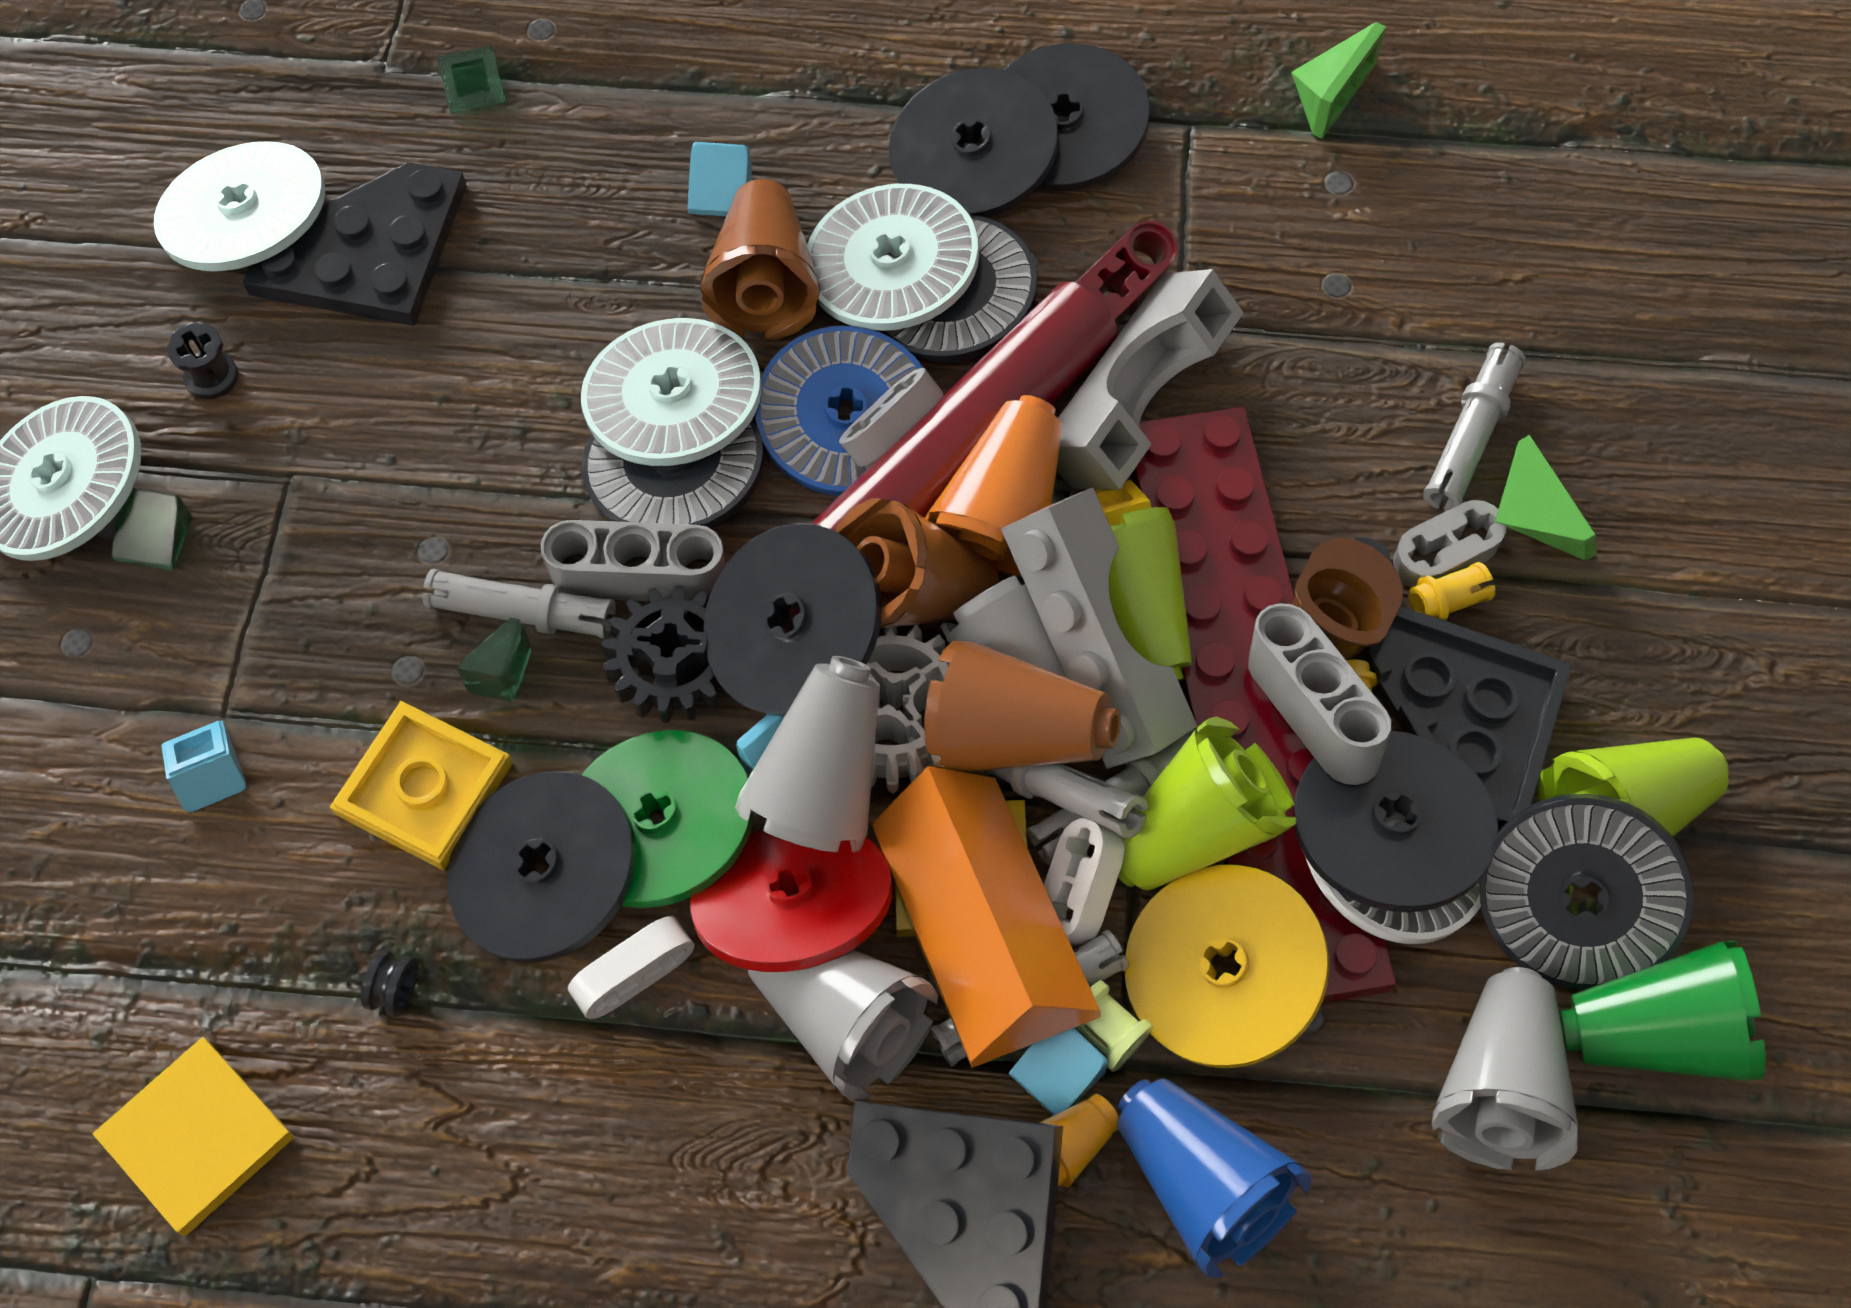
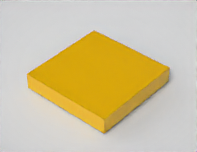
[330,701,513,871]
[92,1037,295,1237]

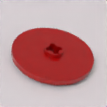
[690,830,893,972]

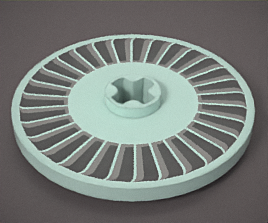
[154,141,325,271]
[807,184,979,331]
[581,318,762,466]
[0,396,141,561]

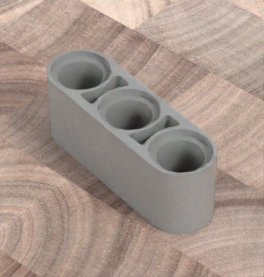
[541,520,726,601]
[1248,603,1391,785]

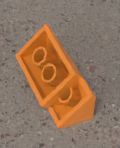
[872,766,1101,1068]

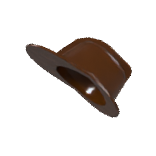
[1291,538,1404,660]

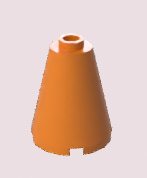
[925,395,1063,577]

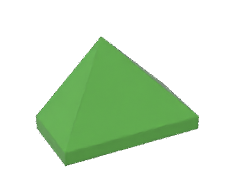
[1291,22,1386,139]
[1495,435,1597,561]

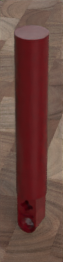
[782,220,1178,632]

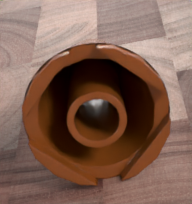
[700,179,820,340]
[835,498,999,628]
[924,640,1121,772]

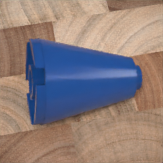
[1117,1079,1311,1279]

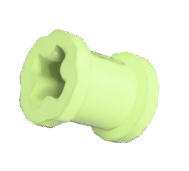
[1074,980,1154,1072]

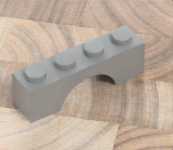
[1057,269,1244,490]
[1001,487,1198,769]

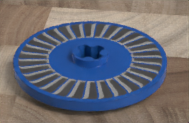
[755,326,923,496]

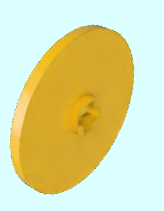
[1124,865,1329,1068]

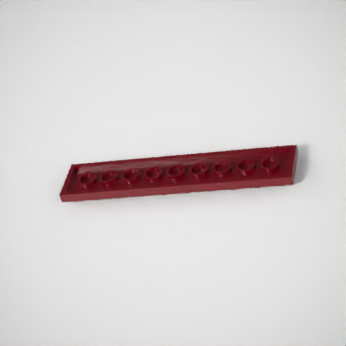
[1132,406,1396,1003]

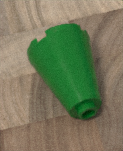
[1559,940,1766,1081]

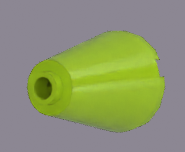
[1109,507,1192,683]
[1118,716,1296,891]
[1537,737,1728,836]

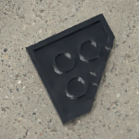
[242,162,467,326]
[1365,606,1572,832]
[848,1100,1063,1308]

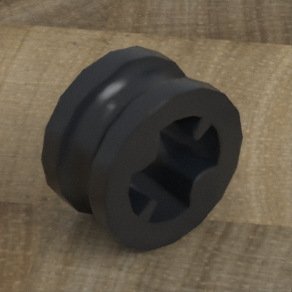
[361,949,419,1017]

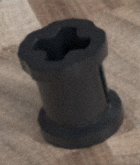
[167,322,238,399]

